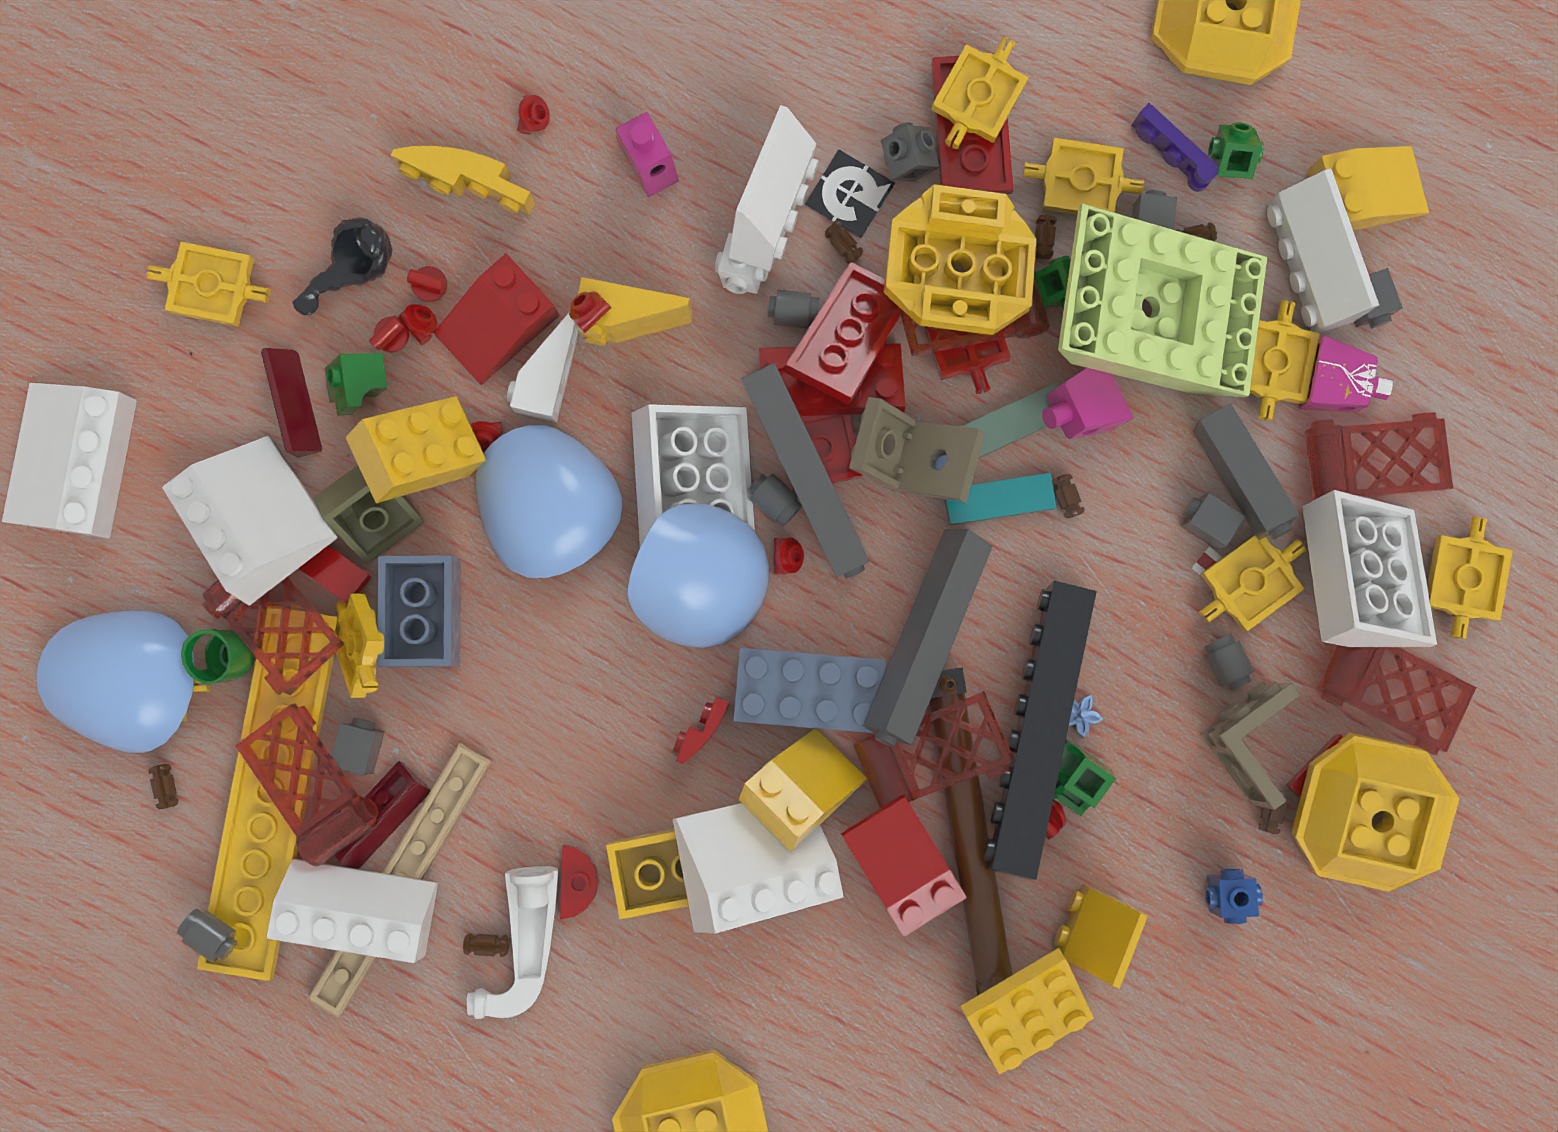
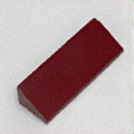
[261,348,322,458]
[324,761,431,869]

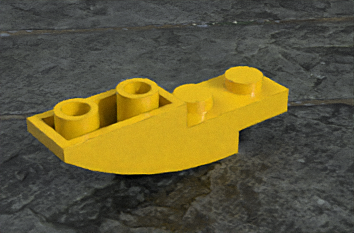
[391,146,536,215]

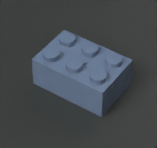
[377,555,461,668]

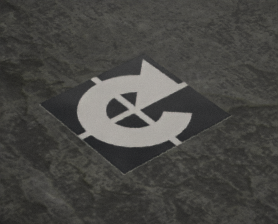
[804,150,895,238]

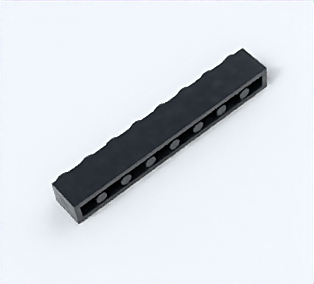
[983,580,1097,880]

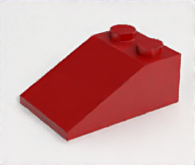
[433,253,560,385]
[840,795,967,937]

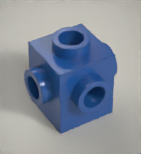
[1205,869,1263,924]

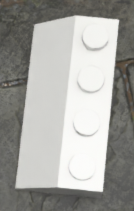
[729,105,819,271]
[1267,168,1379,333]
[267,859,438,963]

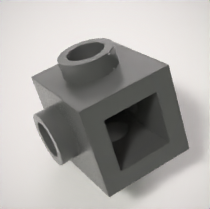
[881,122,940,182]

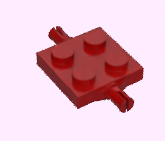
[924,326,1011,394]

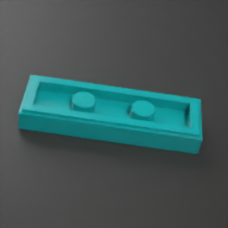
[945,473,1057,526]

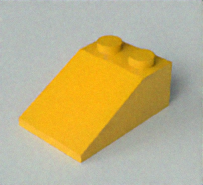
[1308,146,1429,231]
[573,277,693,346]
[739,728,867,852]
[1054,884,1148,989]

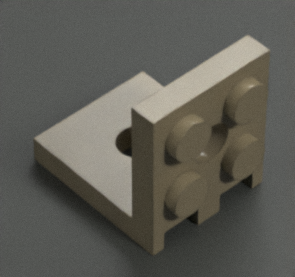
[849,397,985,503]
[1200,681,1301,810]

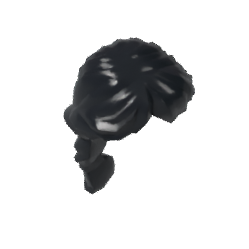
[292,217,393,316]

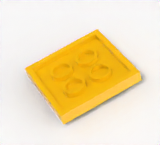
[960,948,1094,1075]

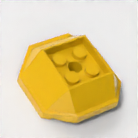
[1150,0,1301,85]
[884,184,1036,335]
[1291,733,1460,892]
[612,1049,769,1132]

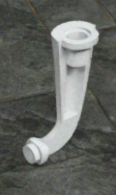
[467,866,558,1019]

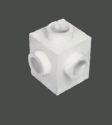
[715,233,768,294]

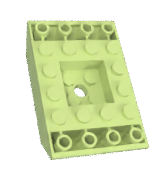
[1058,204,1267,397]

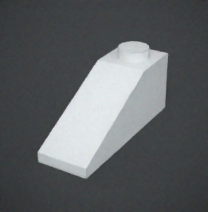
[507,313,579,423]

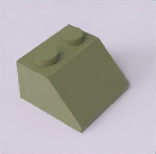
[313,465,424,564]

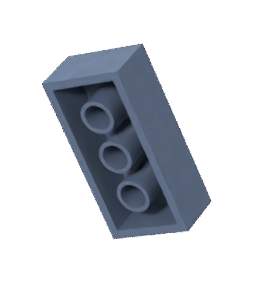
[734,648,886,733]

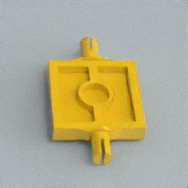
[931,37,1029,149]
[1022,138,1144,215]
[147,242,271,327]
[1250,300,1320,422]
[1427,517,1513,640]
[1199,534,1306,632]
[335,593,384,698]

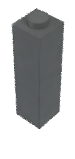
[1193,404,1299,540]

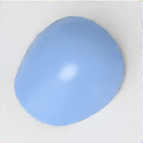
[475,425,622,578]
[628,504,769,648]
[36,610,194,753]

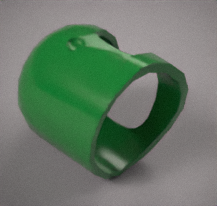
[181,629,254,684]

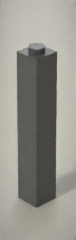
[741,362,870,578]
[863,529,993,747]

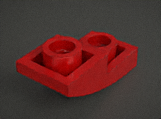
[298,545,371,604]
[673,697,730,764]

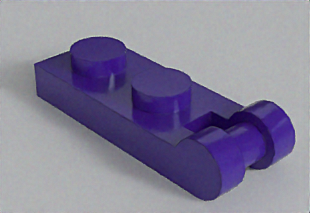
[1132,103,1218,192]

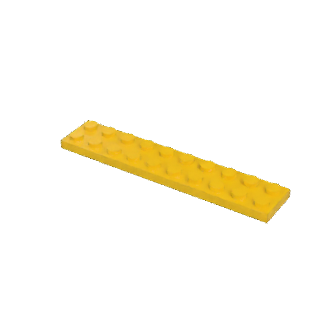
[197,605,340,981]

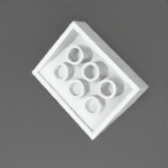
[2,383,137,539]
[631,404,755,547]
[162,436,338,606]
[1302,490,1437,647]
[673,803,844,934]

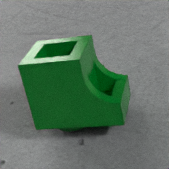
[325,353,387,416]
[1054,739,1116,816]

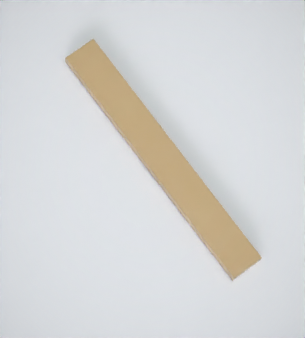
[307,743,492,1018]

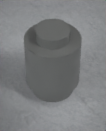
[768,289,820,329]
[749,474,802,526]
[1205,634,1255,690]
[177,908,237,962]

